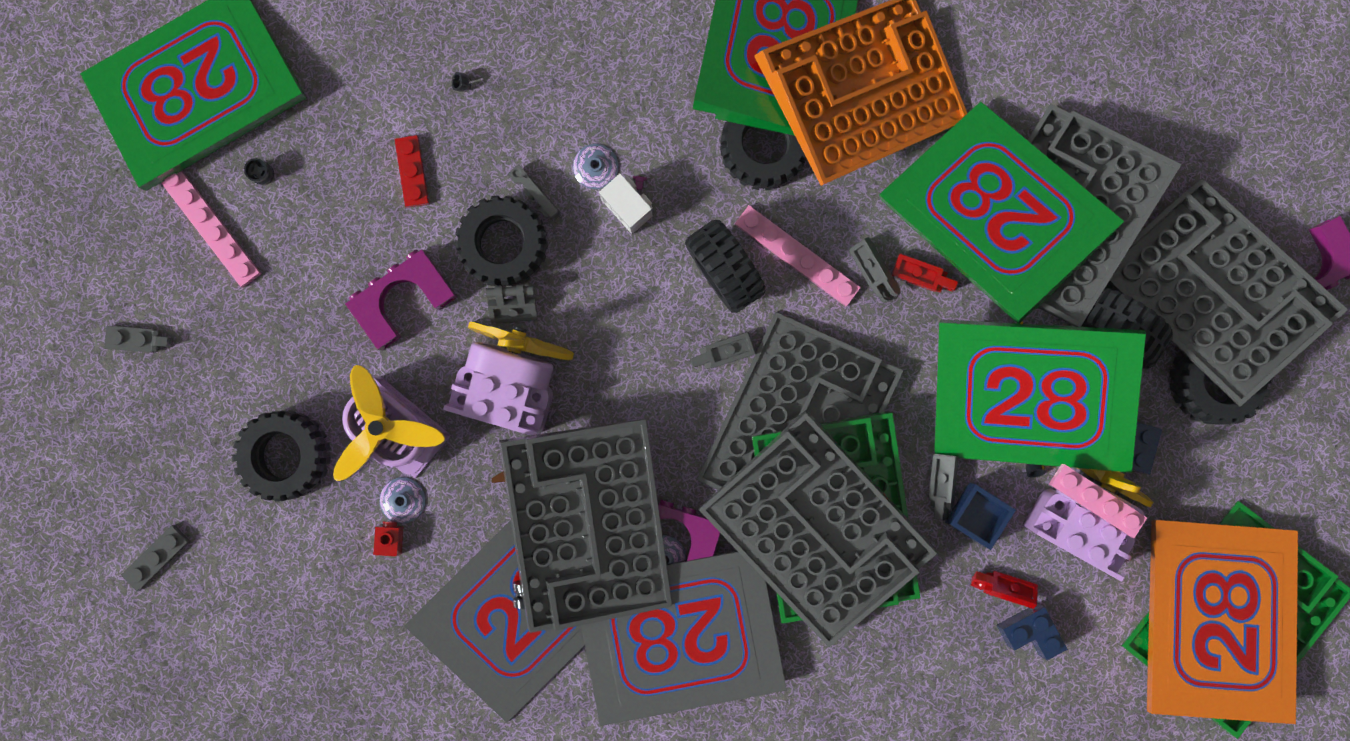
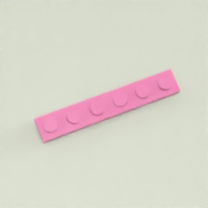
[161,171,262,288]
[735,205,861,307]

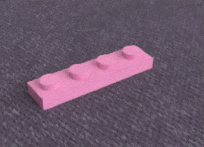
[1049,464,1147,538]

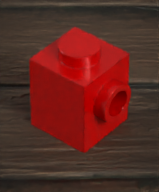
[373,521,404,556]

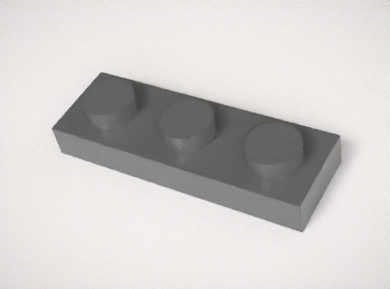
[121,525,190,592]

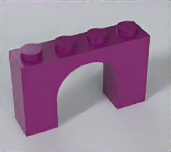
[1309,216,1350,290]
[345,249,458,351]
[658,499,720,561]

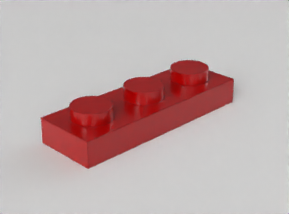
[394,135,429,208]

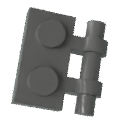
[486,284,538,323]

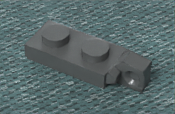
[508,164,561,220]
[104,326,173,353]
[690,332,756,369]
[929,454,959,520]

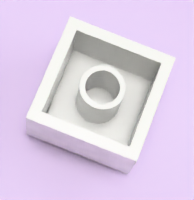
[599,174,653,234]

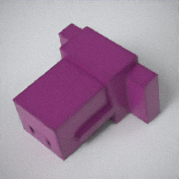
[633,175,647,191]

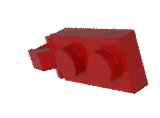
[891,254,958,293]
[971,571,1038,609]

